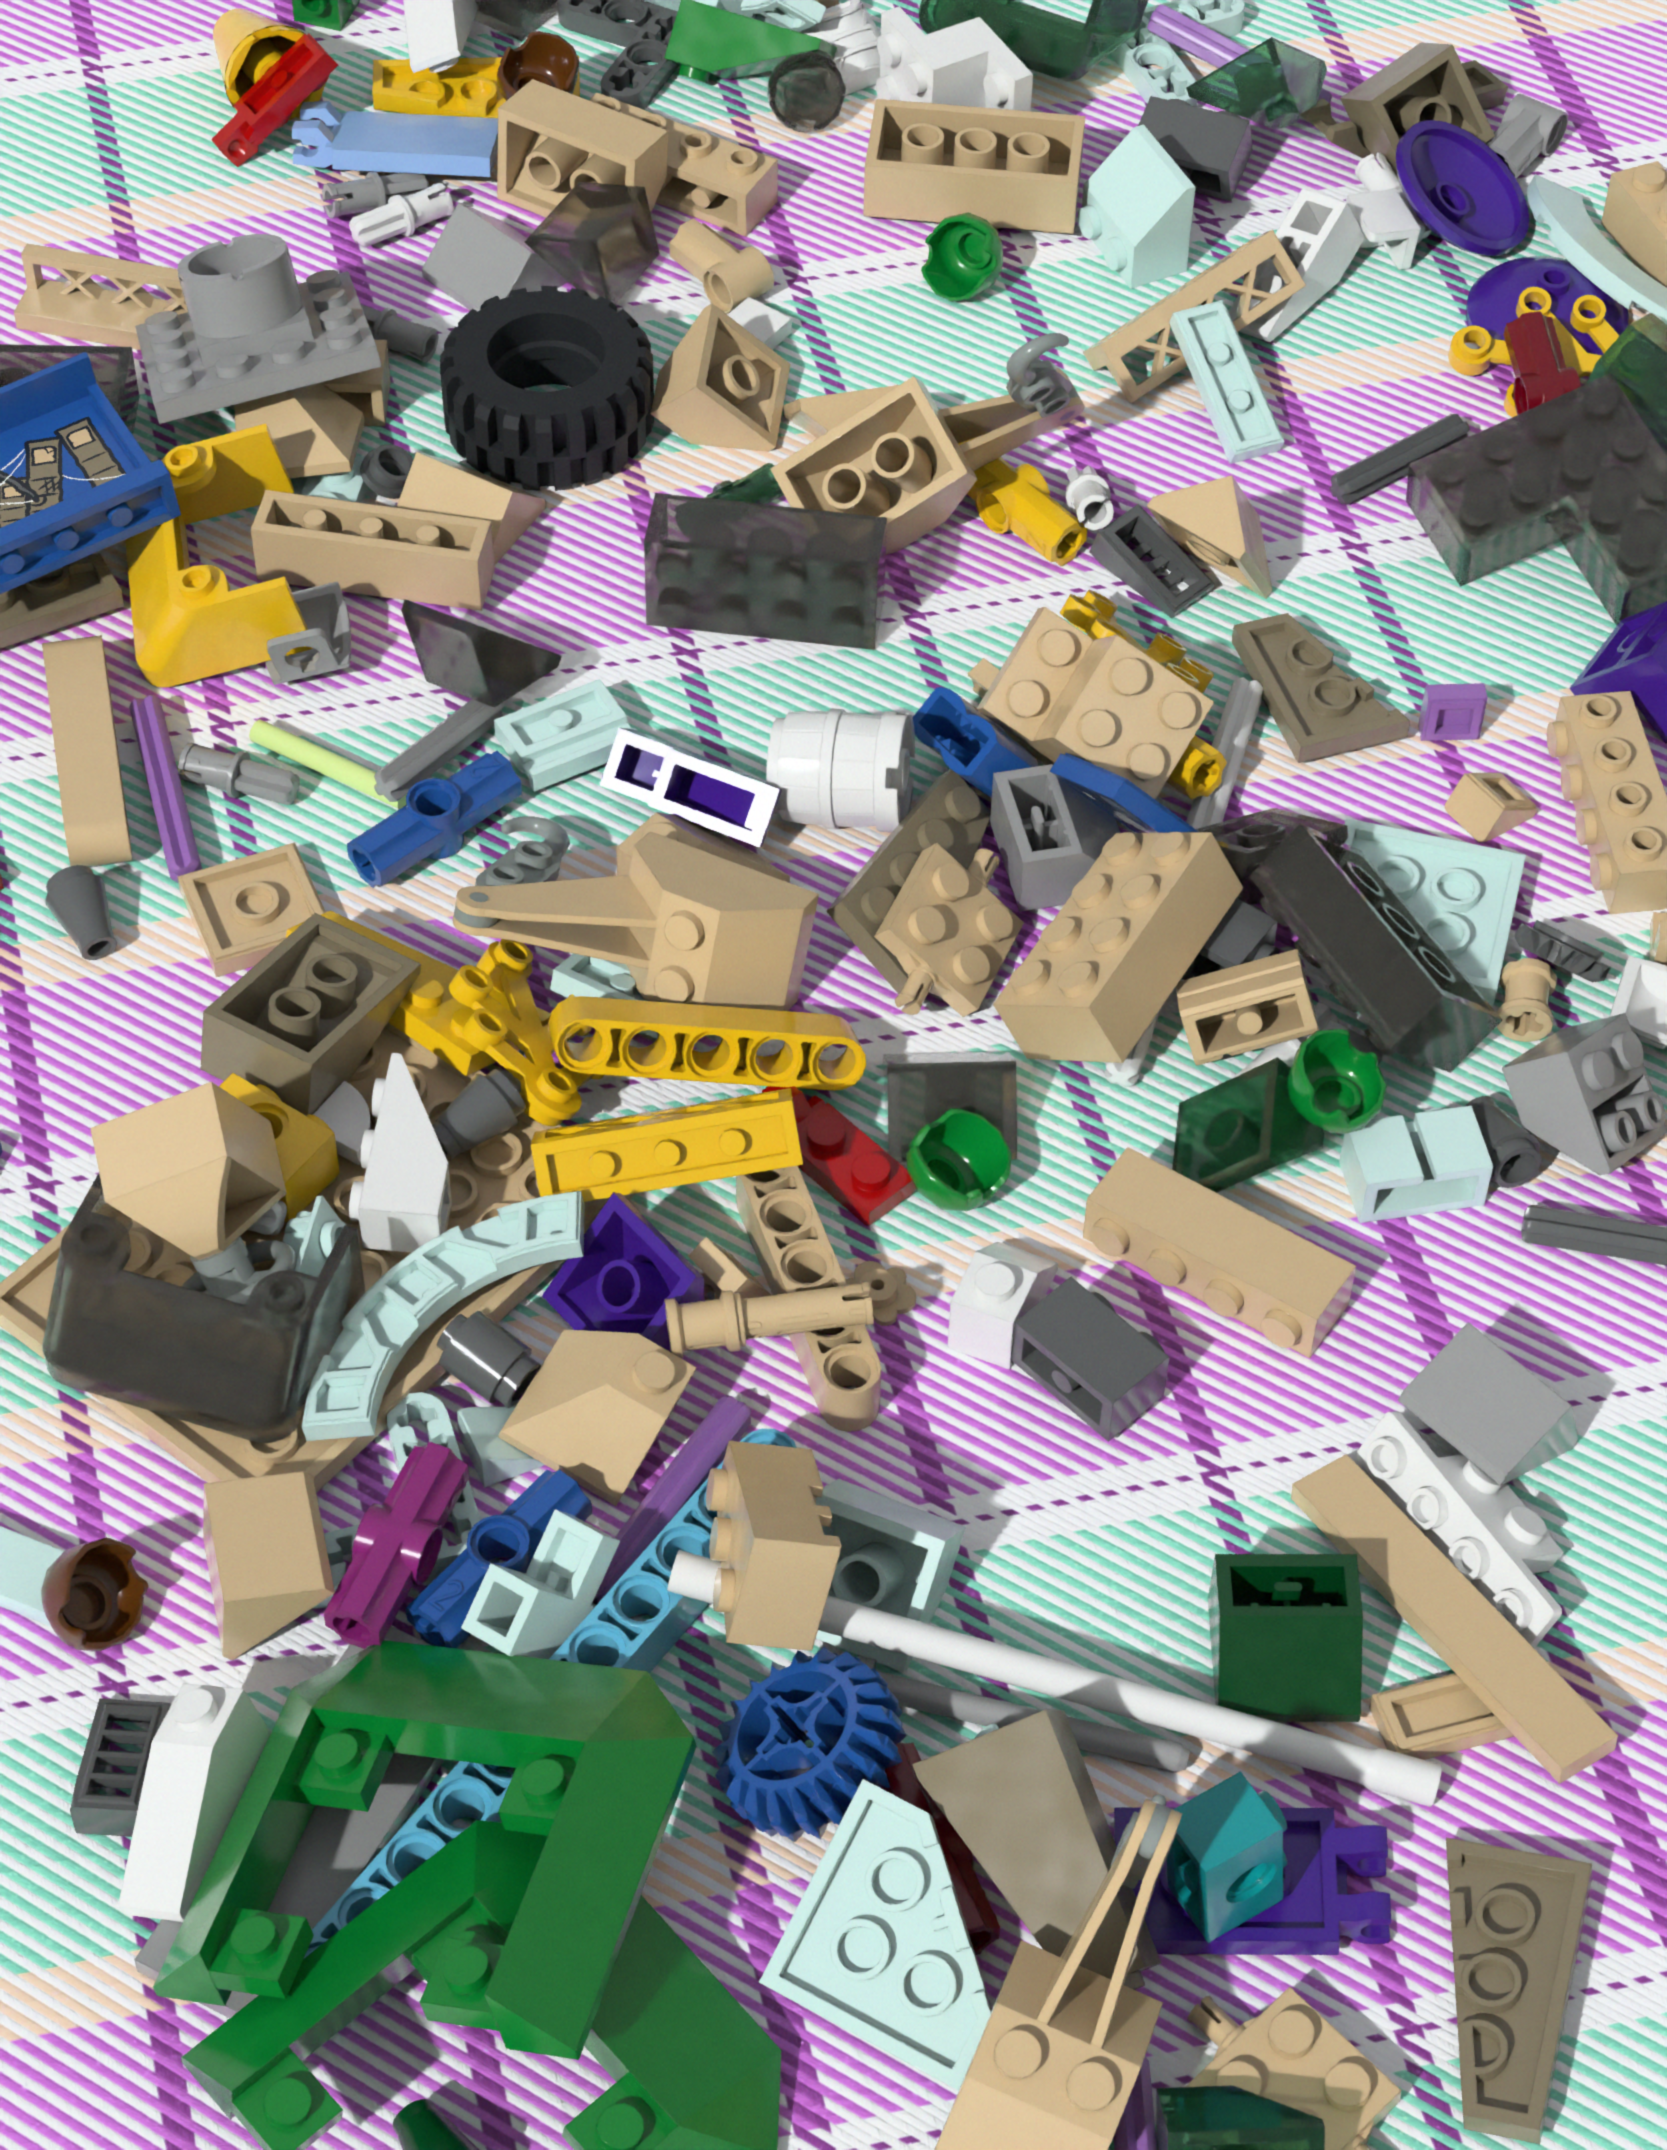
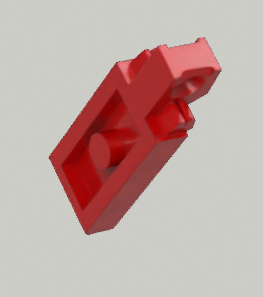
[211,33,338,167]
[762,1086,916,1226]

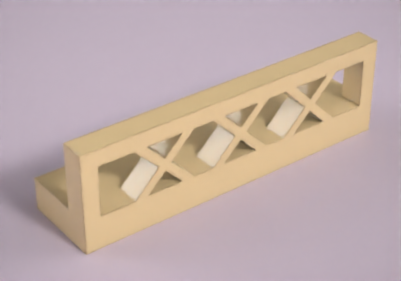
[1083,229,1306,403]
[14,243,188,350]

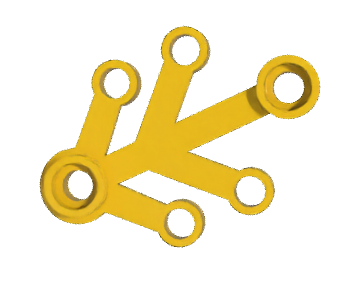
[1448,287,1664,425]
[1059,590,1214,693]
[449,939,604,1126]

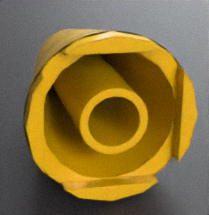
[213,8,326,127]

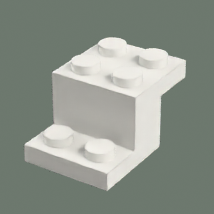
[876,6,1033,111]

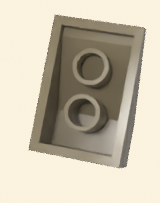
[200,913,421,1116]

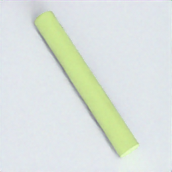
[249,719,407,809]

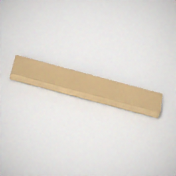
[1291,1454,1618,1784]

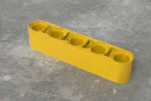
[548,996,866,1091]

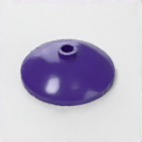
[1396,120,1529,256]
[1466,256,1629,356]

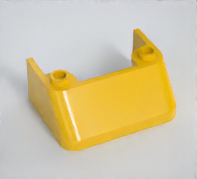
[125,423,314,687]

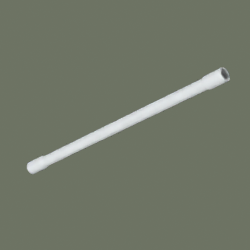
[667,1550,1442,1807]

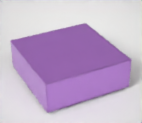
[1418,683,1488,741]

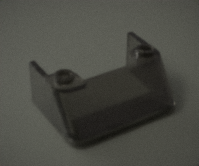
[42,1173,365,1443]

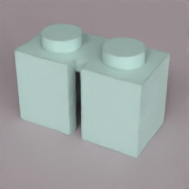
[1339,1105,1493,1223]

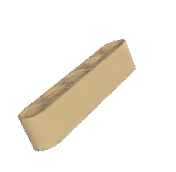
[42,635,133,867]
[736,1165,881,1432]

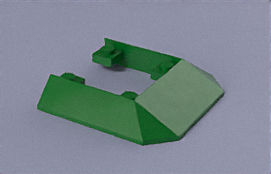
[153,1640,697,2060]
[181,1820,781,2150]

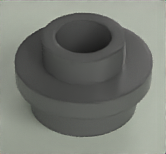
[360,444,414,499]

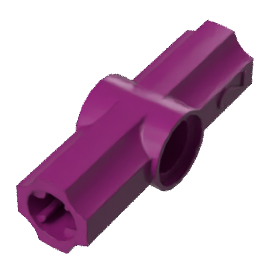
[324,1442,469,1649]

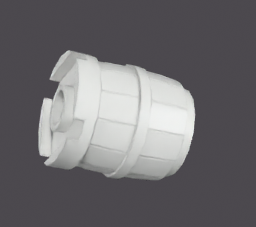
[766,708,915,833]

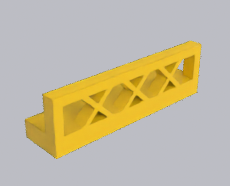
[531,1088,803,1202]

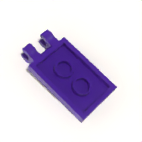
[1114,1807,1391,1955]

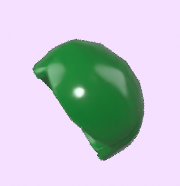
[921,212,1003,302]
[1287,1029,1387,1134]
[906,1108,1012,1211]

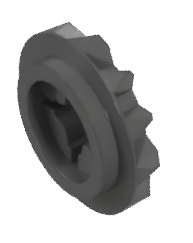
[1514,920,1611,982]

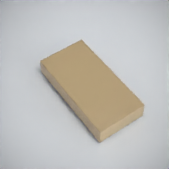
[1369,1673,1515,1760]

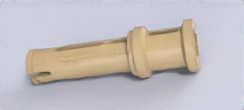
[664,1281,874,1359]

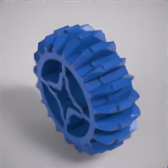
[712,1647,907,1842]

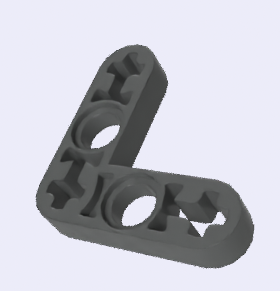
[557,0,680,110]

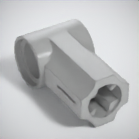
[1485,94,1568,179]

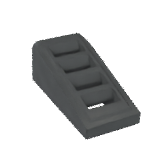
[1089,504,1215,618]
[70,1698,171,1837]

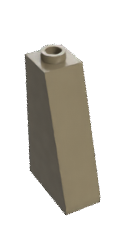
[912,1709,1162,1990]

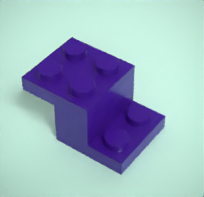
[1569,601,1667,744]

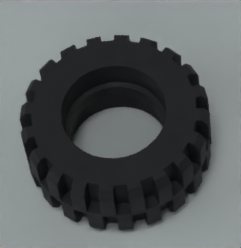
[440,286,654,491]

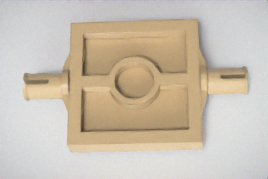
[874,843,1024,1017]
[1184,1987,1402,2150]

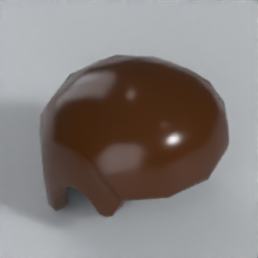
[497,31,580,101]
[41,1537,149,1652]

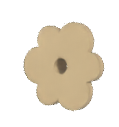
[846,1261,916,1326]

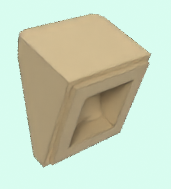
[1444,773,1538,842]

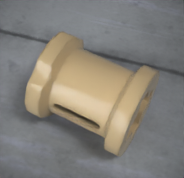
[1496,958,1557,1042]

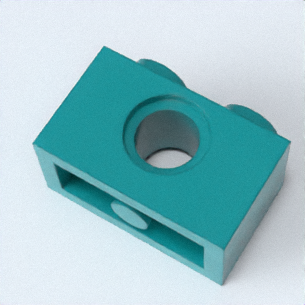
[1166,1771,1287,1943]

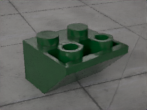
[1208,1554,1363,1722]

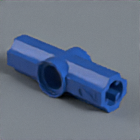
[347,751,522,888]
[406,1469,592,1649]

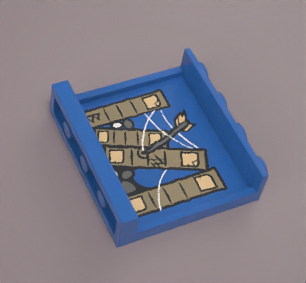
[0,352,181,594]

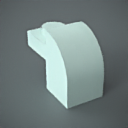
[461,1509,620,1659]

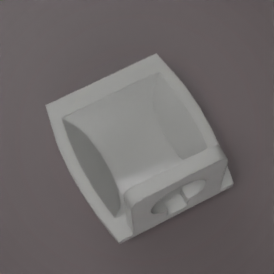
[265,581,351,685]

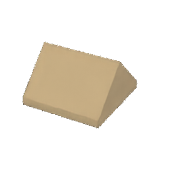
[396,452,546,566]
[1147,475,1273,599]
[203,1471,335,1660]

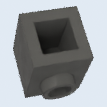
[1181,898,1279,980]

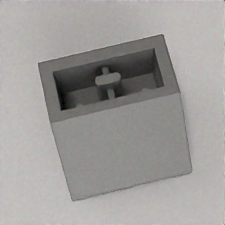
[990,764,1120,912]
[1502,1013,1667,1175]

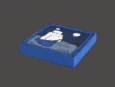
[1050,753,1199,833]

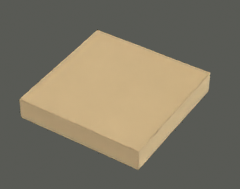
[177,842,326,977]

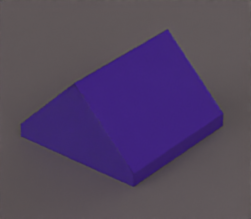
[542,1192,704,1352]

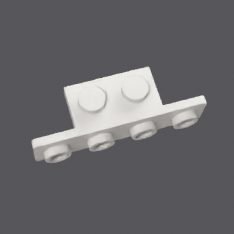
[1355,1411,1564,1648]

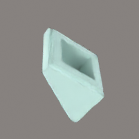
[457,1407,545,1488]

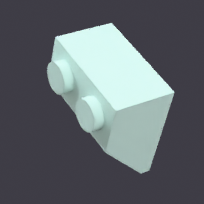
[1078,124,1196,289]
[816,1479,966,1673]

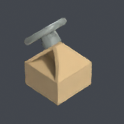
[90,1082,297,1326]

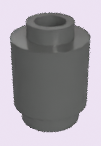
[437,1311,541,1408]

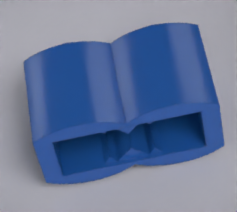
[912,687,1039,798]

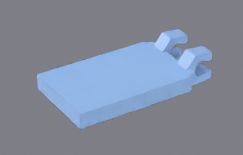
[292,101,498,177]

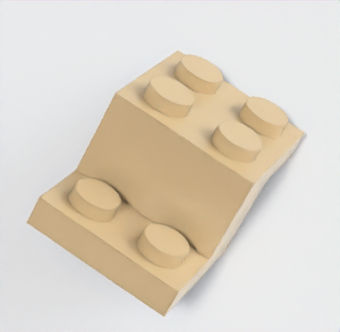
[976,607,1214,800]

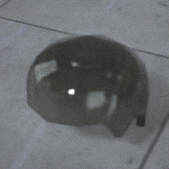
[767,51,846,133]

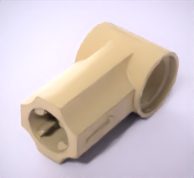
[669,218,774,314]

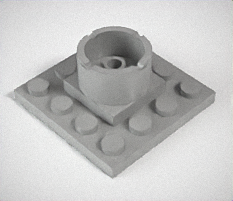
[135,234,382,424]

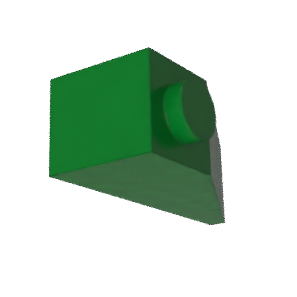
[664,0,837,84]

